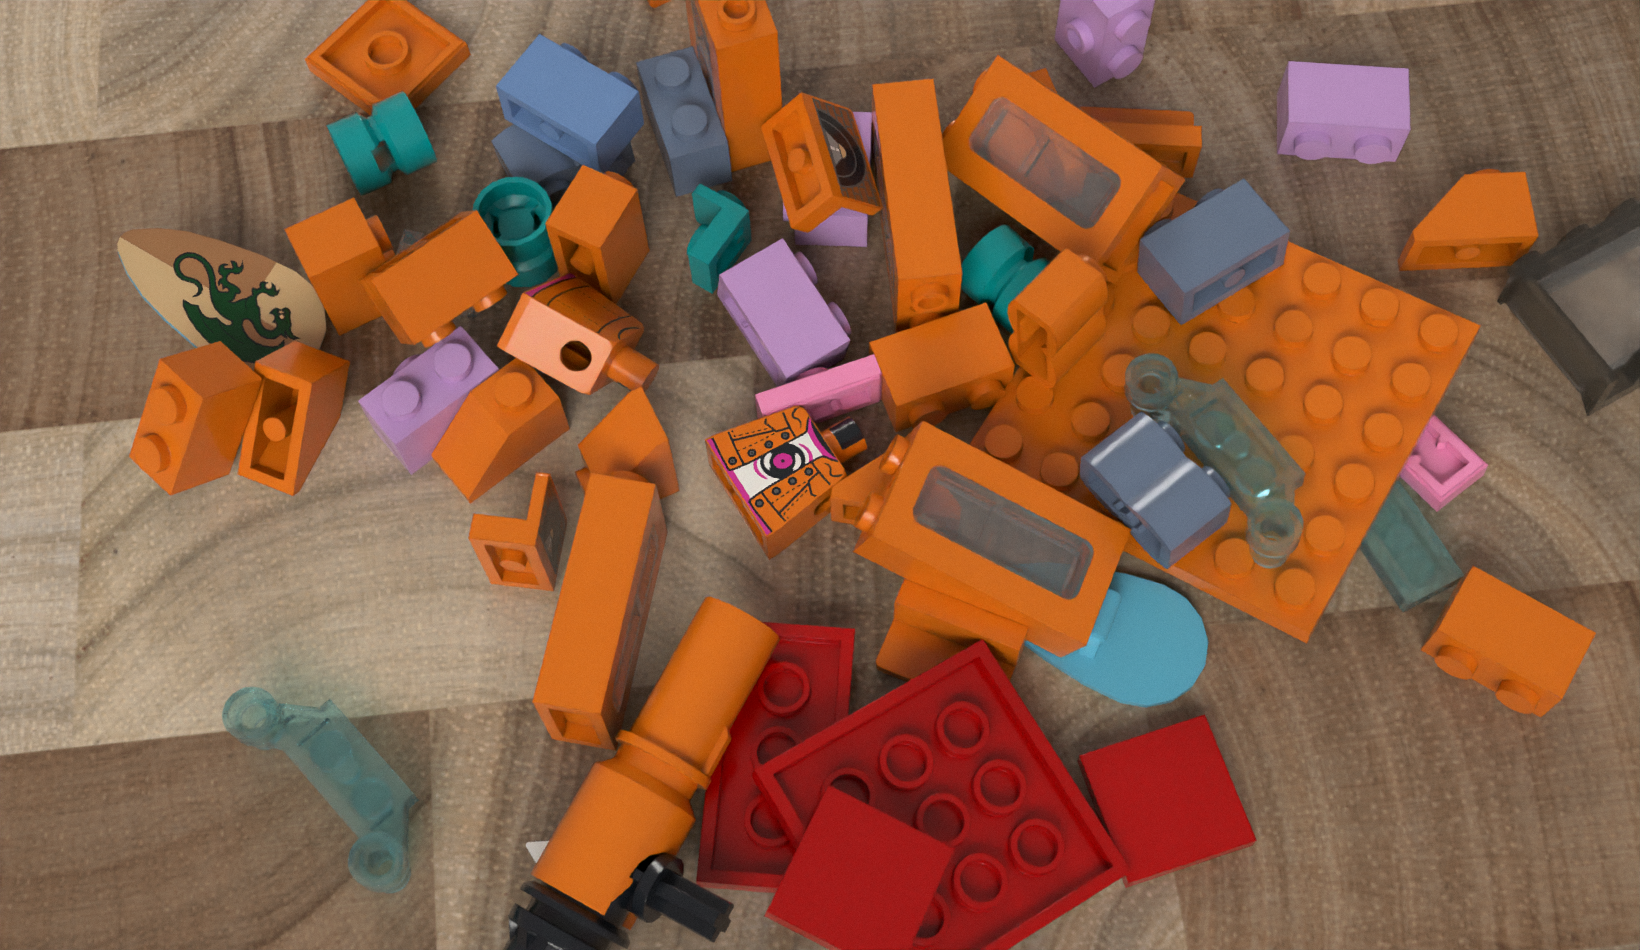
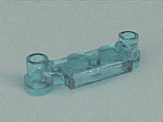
[1124,353,1306,568]
[222,687,419,894]

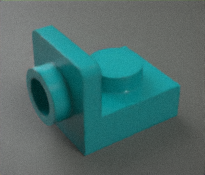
[687,184,752,294]

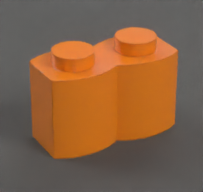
[1008,248,1108,389]

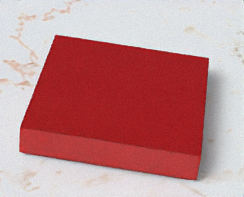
[1077,714,1257,888]
[764,785,955,950]

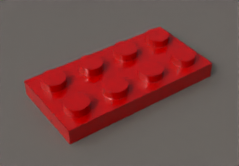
[696,622,855,893]

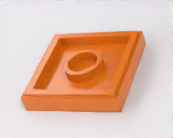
[305,0,471,115]

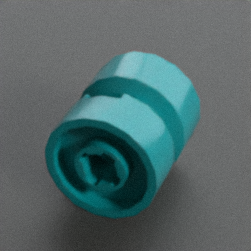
[326,91,437,196]
[473,177,558,287]
[961,224,1050,334]

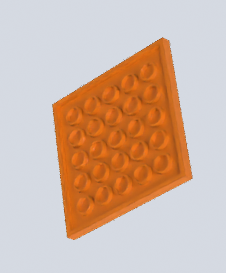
[969,193,1481,643]

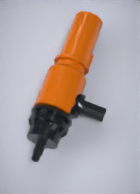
[503,597,780,950]

